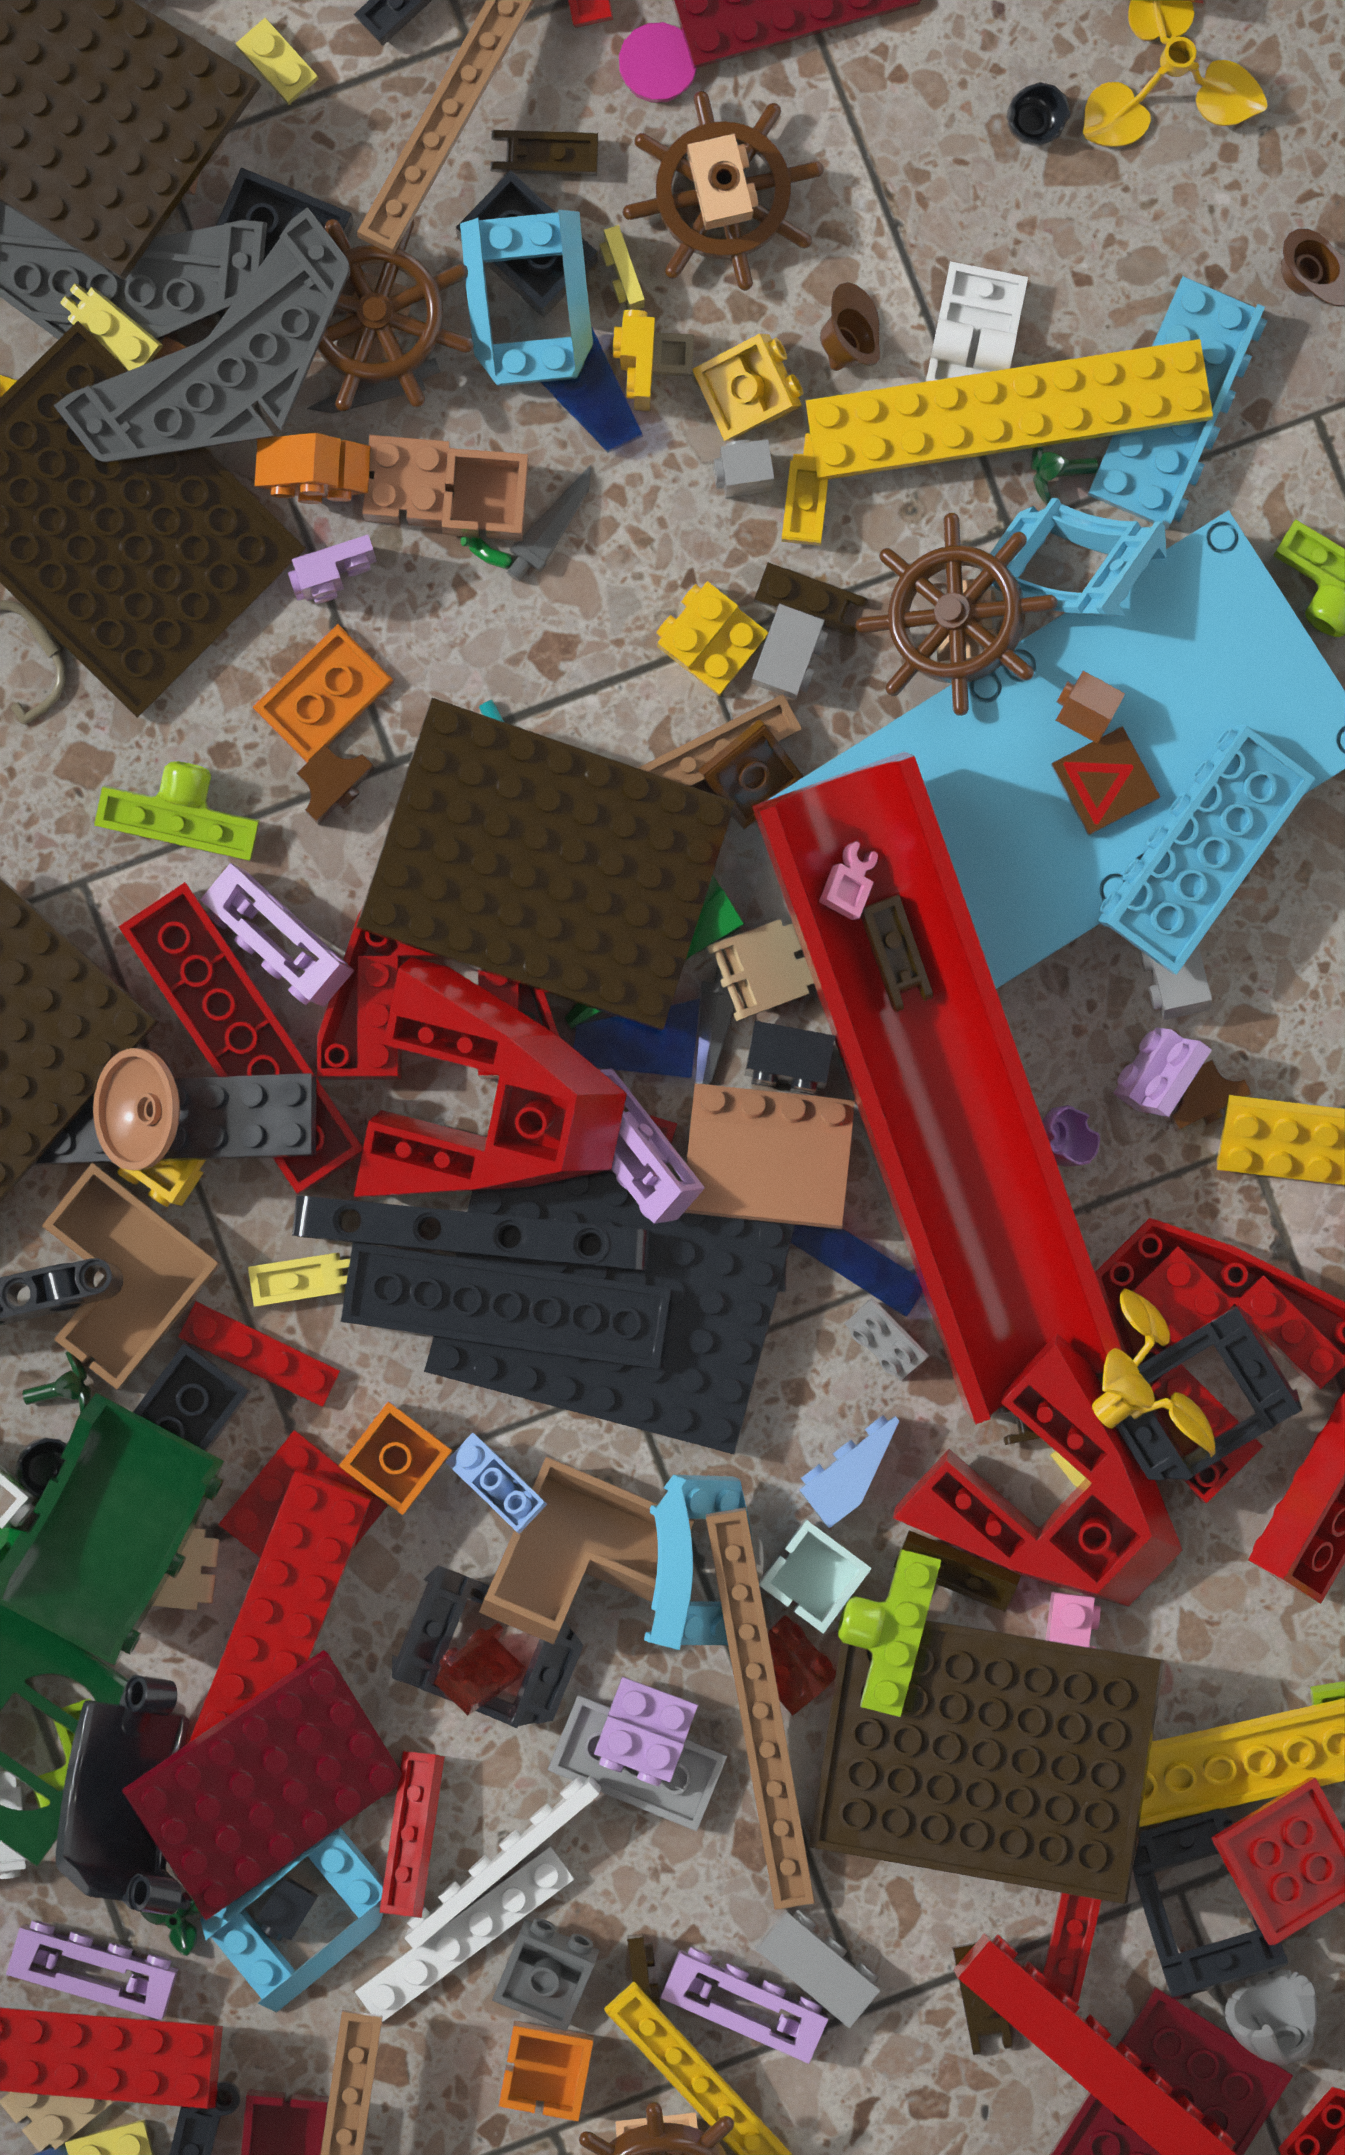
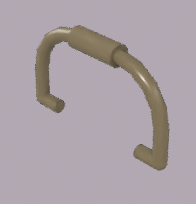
[0,600,66,725]

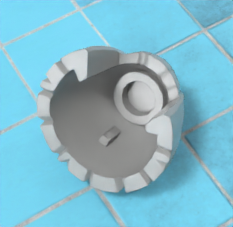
[1225,1970,1318,2065]

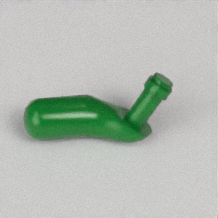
[460,536,512,569]

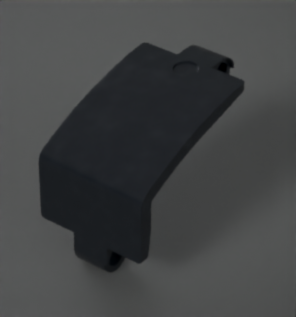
[56,1675,192,1915]

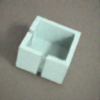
[759,1519,872,1634]

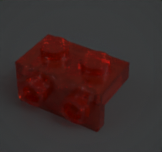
[767,1615,836,1716]
[434,1623,526,1716]

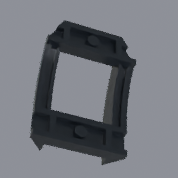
[1116,1306,1303,1481]
[392,1565,584,1728]
[1132,1808,1288,1999]

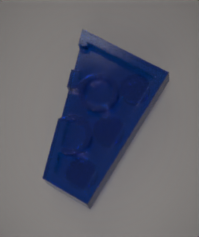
[540,327,643,453]
[574,999,700,1079]

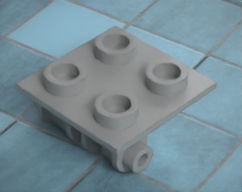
[844,1298,929,1381]

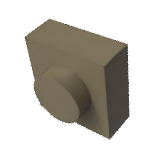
[652,332,694,377]

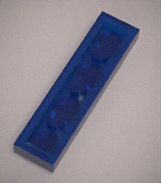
[791,1225,923,1317]

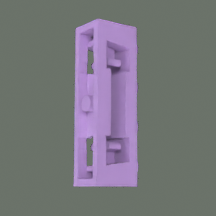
[200,863,355,1007]
[600,1068,705,1224]
[6,1920,179,2020]
[660,1947,828,2064]

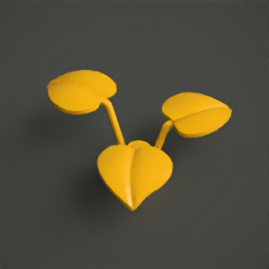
[1083,0,1268,147]
[1092,1288,1215,1457]

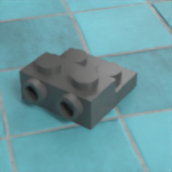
[492,1918,599,2031]

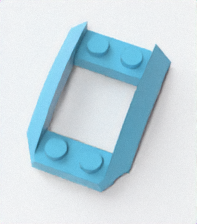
[460,210,594,386]
[980,498,1167,616]
[644,1475,753,1650]
[200,1827,384,2012]

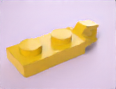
[781,433,829,546]

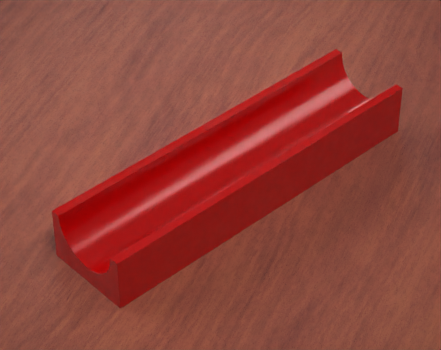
[752,751,1122,1425]

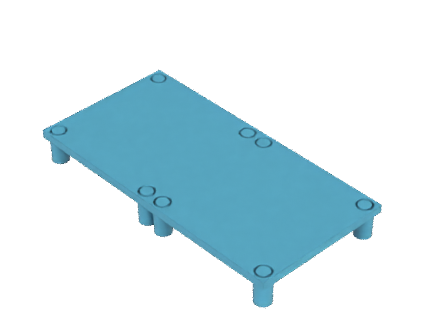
[768,510,1345,989]

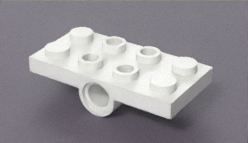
[926,261,1028,382]

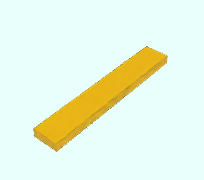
[604,1982,793,2155]

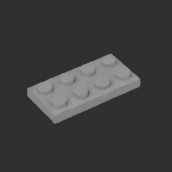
[547,1694,727,1831]

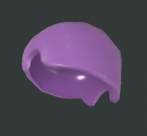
[1042,1105,1100,1167]

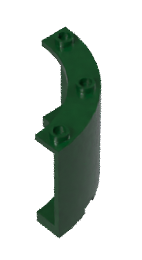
[0,1393,224,1666]

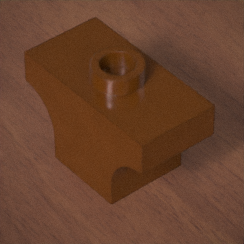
[297,745,375,825]
[1169,1060,1252,1131]

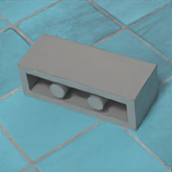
[755,1909,881,2029]

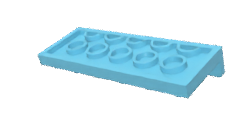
[1087,276,1268,529]
[1098,725,1315,975]

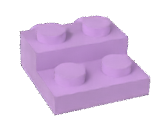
[288,535,377,604]
[1113,1027,1212,1117]
[594,1676,698,1787]

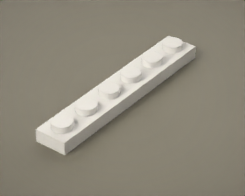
[404,1775,601,1950]
[355,1846,574,2022]

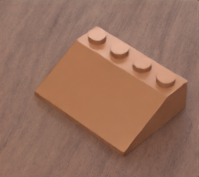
[684,1083,855,1229]

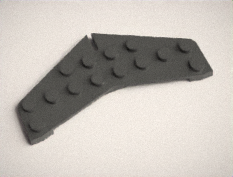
[0,201,267,340]
[54,207,350,463]

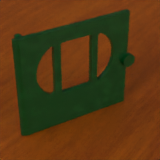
[0,1604,129,1867]

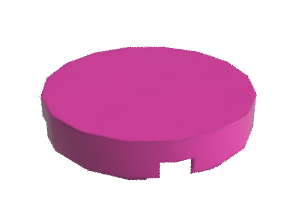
[619,22,697,103]

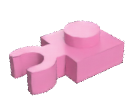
[819,841,878,920]

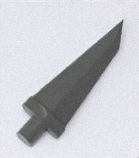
[307,358,440,414]
[507,465,591,582]
[695,965,738,1085]

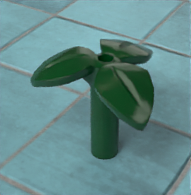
[1031,446,1098,505]
[22,1351,91,1414]
[140,1890,200,1956]

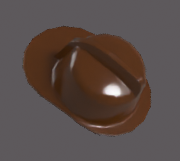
[1280,229,1345,307]
[820,282,880,371]

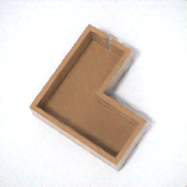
[42,1163,222,1390]
[479,1457,695,1644]

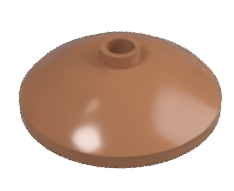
[93,1048,180,1170]

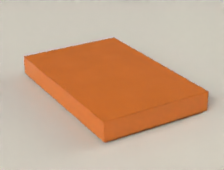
[253,624,394,763]

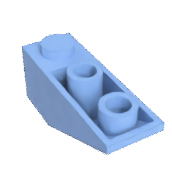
[799,1415,899,1528]
[446,1433,547,1534]

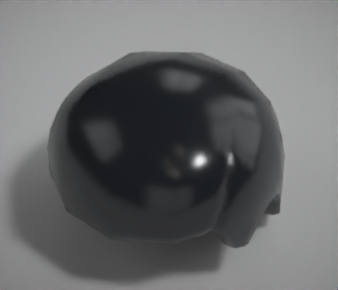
[1006,82,1071,147]
[16,1437,67,1498]

